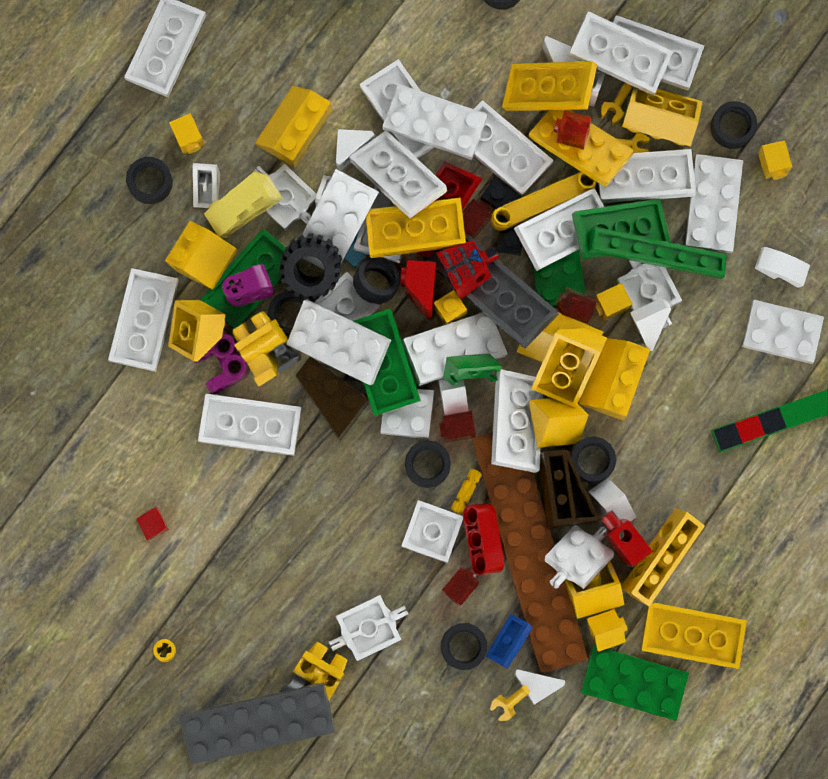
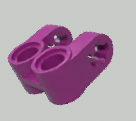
[222,264,274,308]
[194,334,250,395]

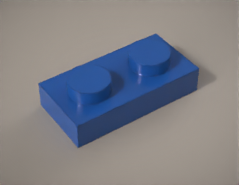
[486,614,533,669]

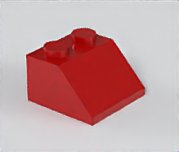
[401,260,436,320]

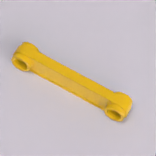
[490,172,597,231]

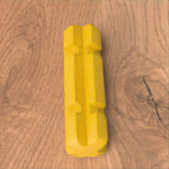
[451,469,482,515]

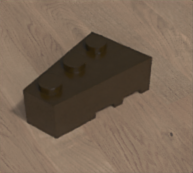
[296,356,369,441]
[539,450,601,528]

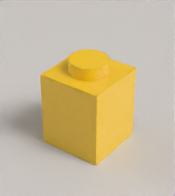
[169,113,205,154]
[758,140,792,180]
[593,283,632,321]
[434,290,467,325]
[587,609,628,652]

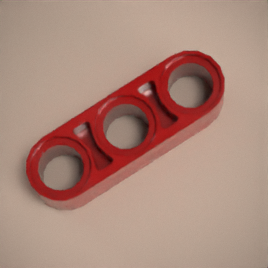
[463,503,504,575]

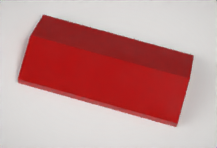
[415,161,482,258]

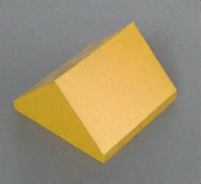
[529,398,589,448]

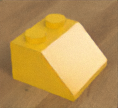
[165,221,237,290]
[168,300,226,361]
[565,561,625,619]

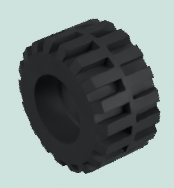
[279,234,342,300]

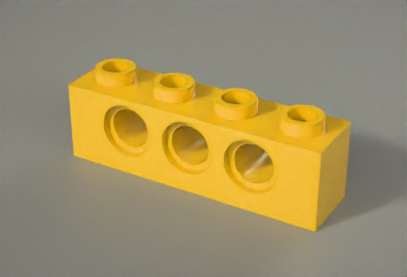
[621,508,705,607]

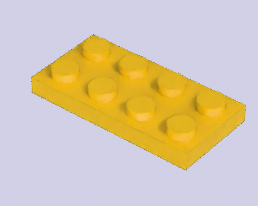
[502,61,597,111]
[529,110,634,187]
[366,198,466,258]
[640,602,747,669]

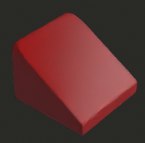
[137,507,169,541]

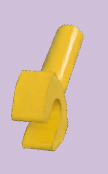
[601,83,633,125]
[616,132,650,153]
[490,685,530,721]

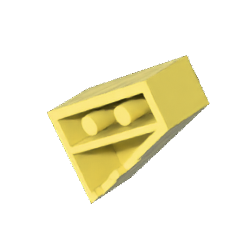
[204,172,283,238]

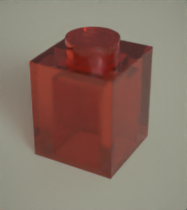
[554,110,592,150]
[462,199,492,239]
[557,287,597,324]
[439,411,476,443]
[442,567,479,607]

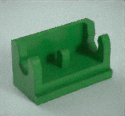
[443,353,502,385]

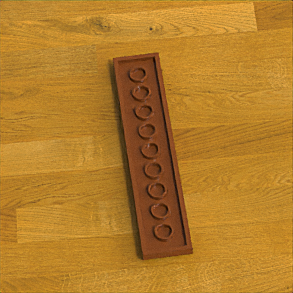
[472,432,588,673]

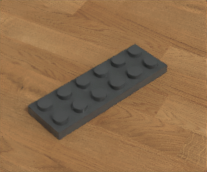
[423,232,559,349]
[179,682,336,765]

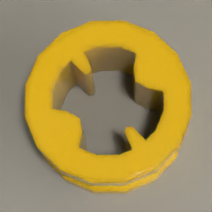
[153,639,176,662]

